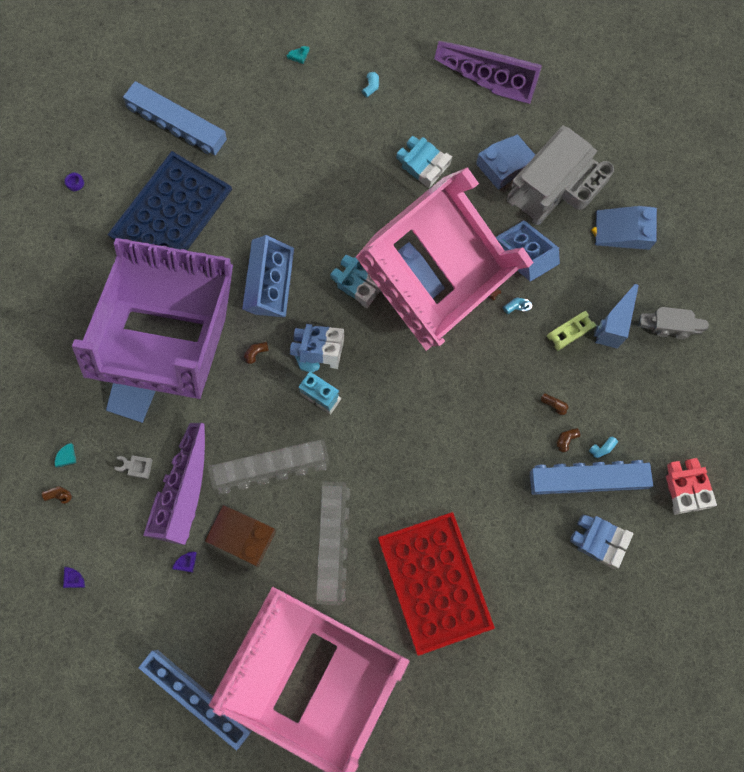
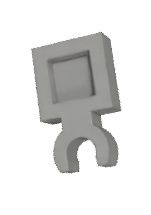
[115,456,153,479]

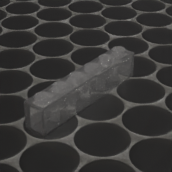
[208,439,330,494]
[316,482,350,606]

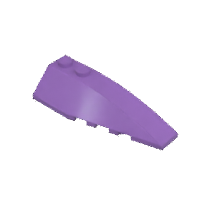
[434,41,542,104]
[143,423,205,545]

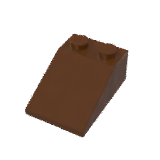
[205,505,276,567]

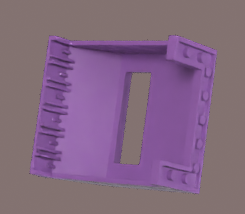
[72,238,233,399]

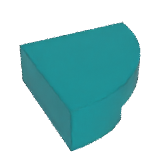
[287,46,310,64]
[55,443,76,467]

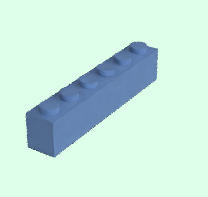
[123,81,227,155]
[530,460,653,495]
[139,650,252,750]

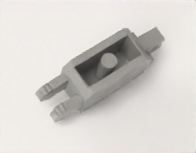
[639,307,709,339]

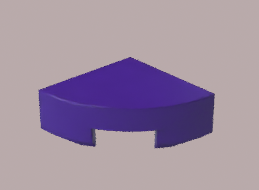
[172,552,197,572]
[63,567,85,588]

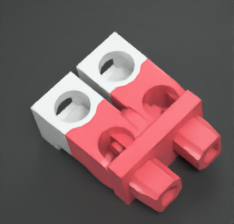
[666,458,717,515]

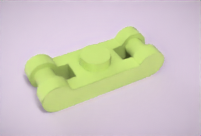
[547,311,597,351]

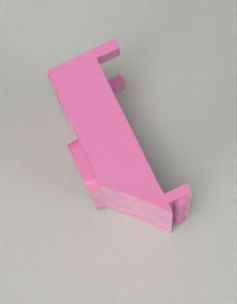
[356,167,534,351]
[208,587,409,772]

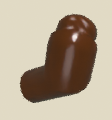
[244,342,269,364]
[541,393,569,415]
[557,428,580,452]
[42,486,72,504]

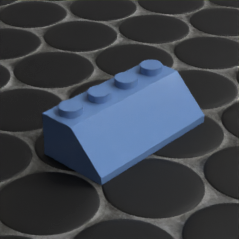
[242,235,294,317]

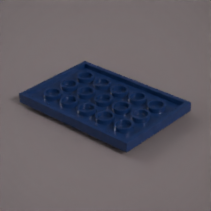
[108,151,232,250]

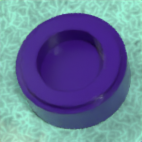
[65,173,84,191]

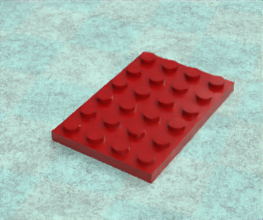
[378,512,495,656]

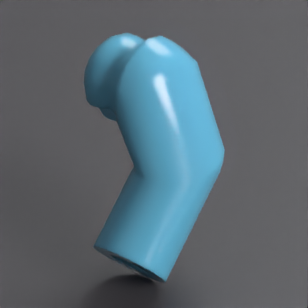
[362,72,379,97]
[503,297,532,314]
[295,356,320,372]
[589,437,618,458]

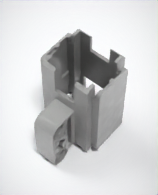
[507,125,614,225]

